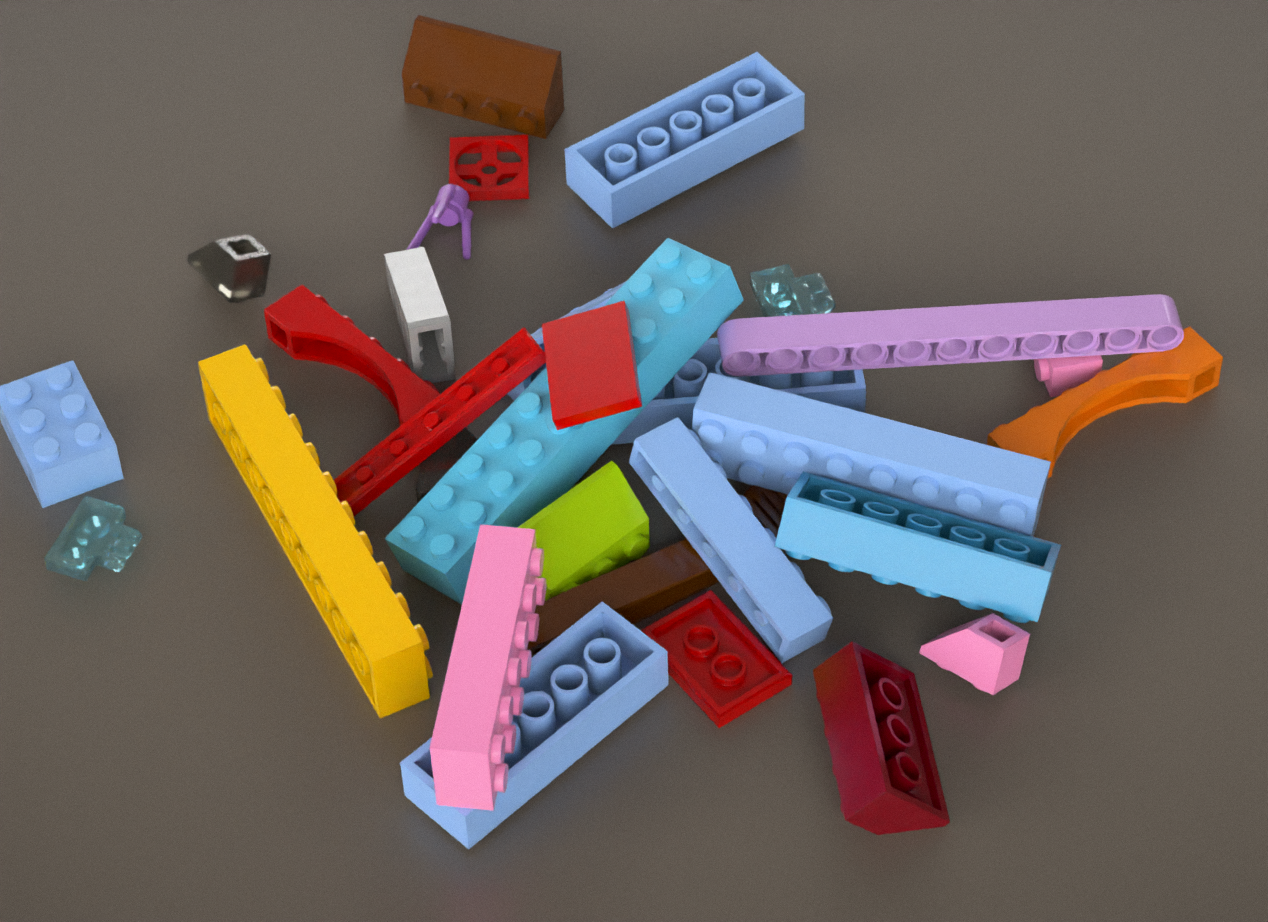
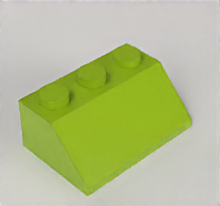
[517,460,650,601]

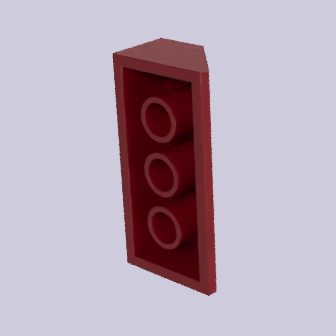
[813,641,950,835]

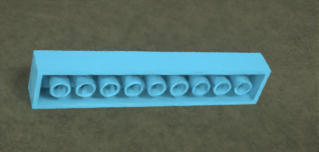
[385,238,744,605]

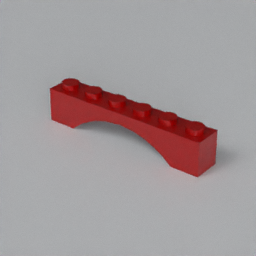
[264,285,469,470]

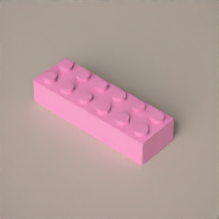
[430,524,546,811]

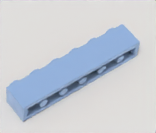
[629,417,833,663]

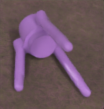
[406,184,474,260]

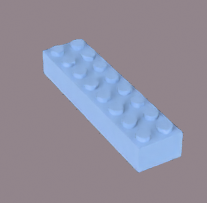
[692,372,1051,537]

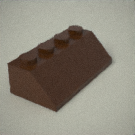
[402,15,564,139]

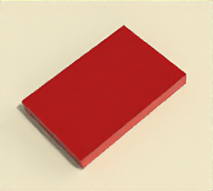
[542,301,642,430]
[640,589,792,728]

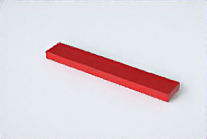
[334,327,546,516]

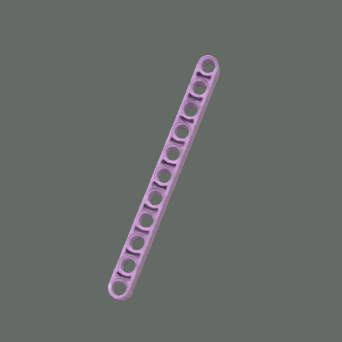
[717,294,1184,377]

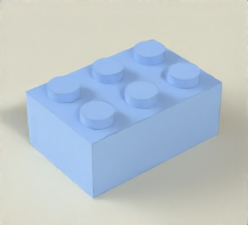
[0,360,124,508]

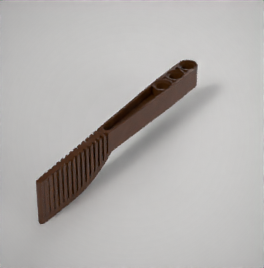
[527,485,788,657]

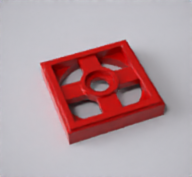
[449,134,529,201]

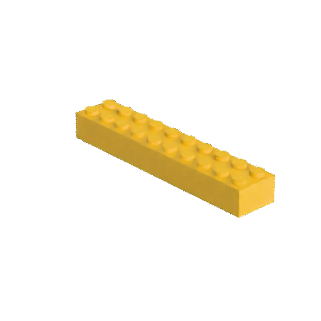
[198,344,433,719]

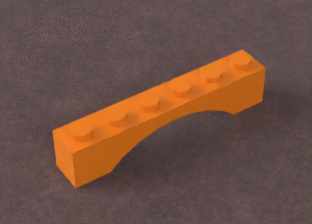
[987,326,1223,479]

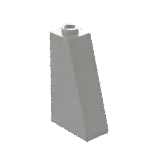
[384,247,456,383]

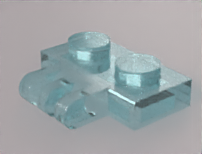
[750,264,836,317]
[44,496,143,581]

